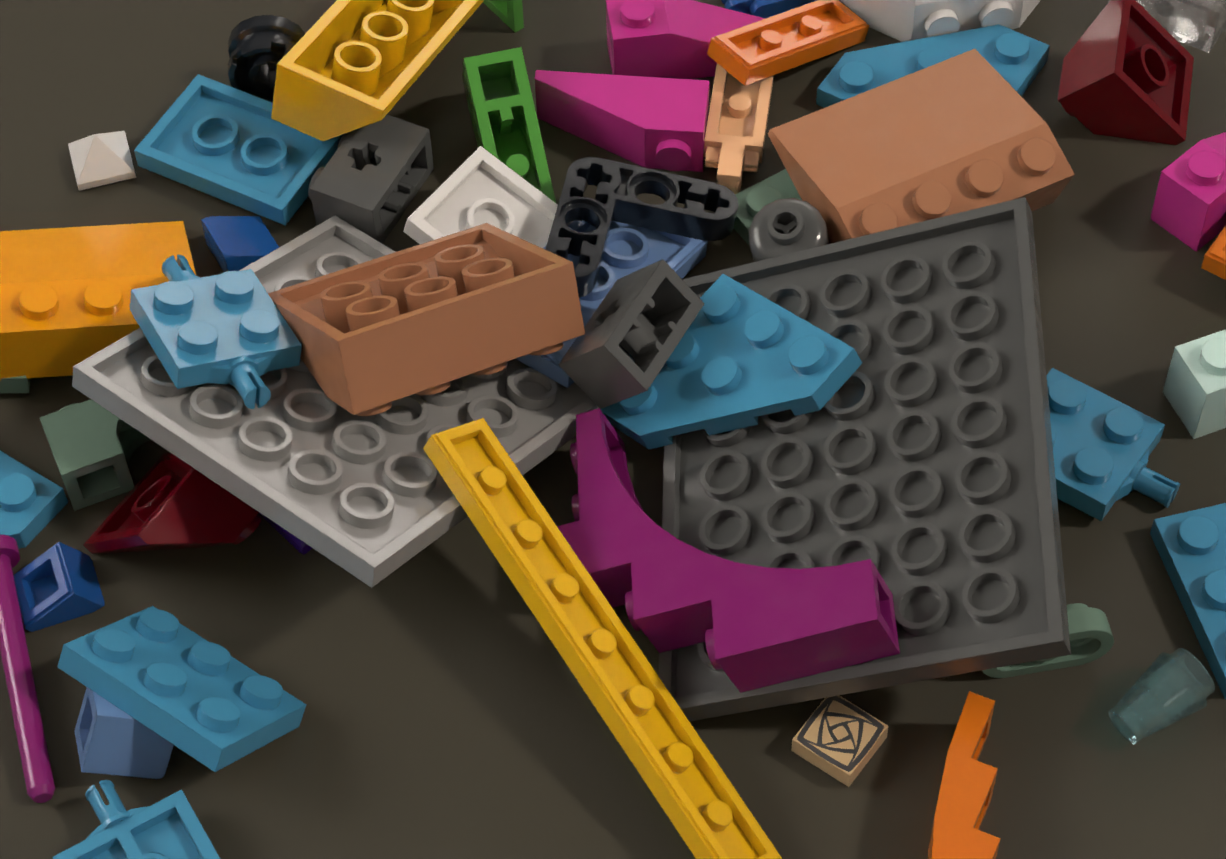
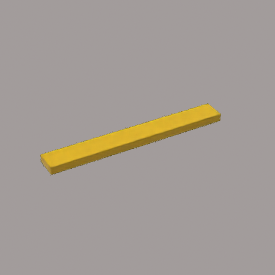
[423,418,782,859]

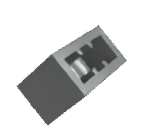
[308,115,434,244]
[558,259,704,409]

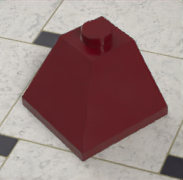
[1058,0,1194,145]
[83,453,262,554]

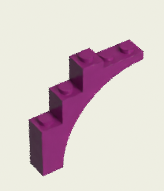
[557,408,900,693]

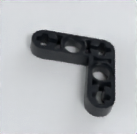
[545,157,739,298]

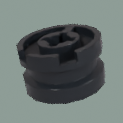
[228,15,305,103]

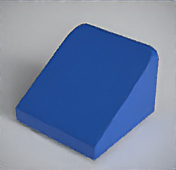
[201,216,279,272]
[13,542,105,632]

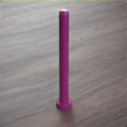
[0,535,55,803]

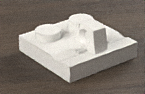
[403,146,573,248]

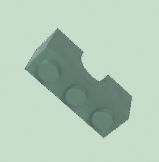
[39,399,151,511]

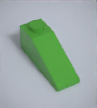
[462,47,556,203]

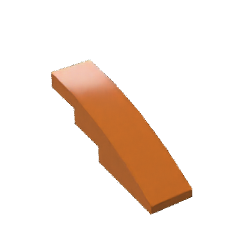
[928,691,1001,859]

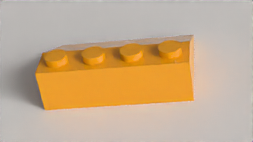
[0,221,196,381]

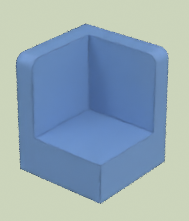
[74,687,174,779]

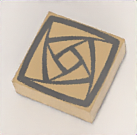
[791,695,888,787]

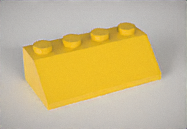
[271,0,484,141]

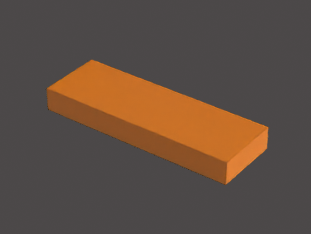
[707,0,870,86]

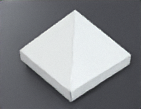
[68,131,136,191]

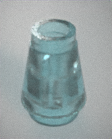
[1109,648,1215,744]

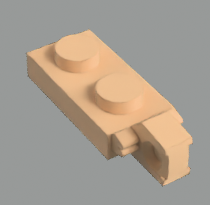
[704,63,774,194]

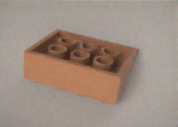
[768,49,1075,244]
[268,223,585,416]

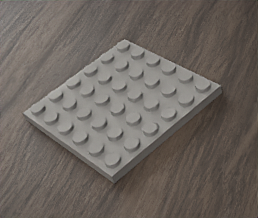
[72,215,599,588]

